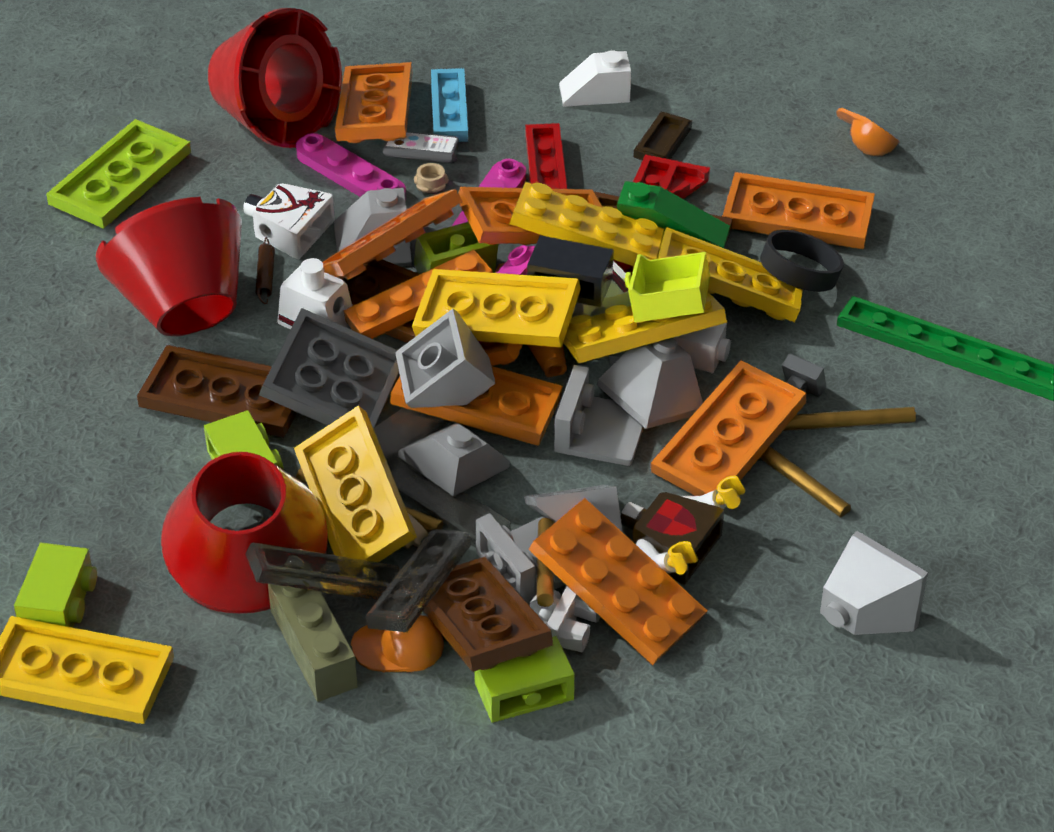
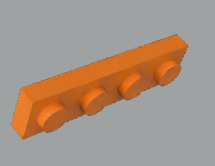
[343,249,493,339]

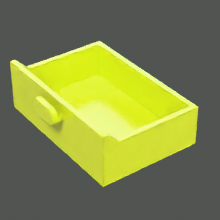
[625,252,710,323]

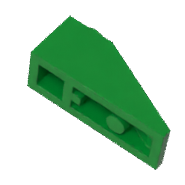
[617,181,730,249]

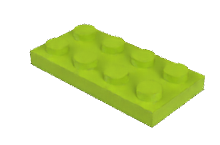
[46,119,191,229]

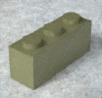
[267,567,358,702]

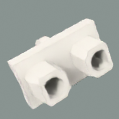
[529,586,600,652]

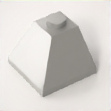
[334,188,412,267]
[395,309,495,408]
[597,338,703,429]
[398,423,510,496]
[524,485,622,531]
[820,531,928,635]

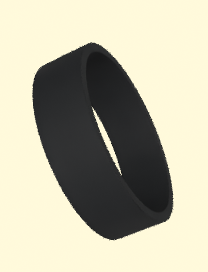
[760,230,844,292]

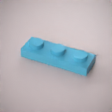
[431,68,468,142]

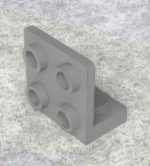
[554,365,644,466]
[476,513,565,603]

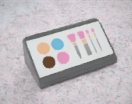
[383,131,459,163]

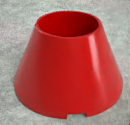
[208,8,342,148]
[96,197,242,336]
[161,452,328,614]

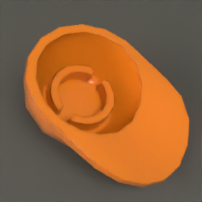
[836,108,900,156]
[351,613,444,672]

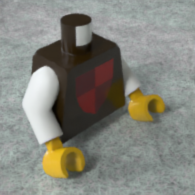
[620,476,746,585]

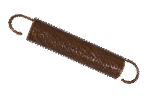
[255,237,275,304]

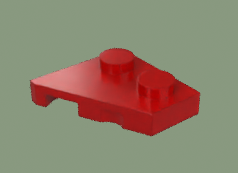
[633,155,710,199]

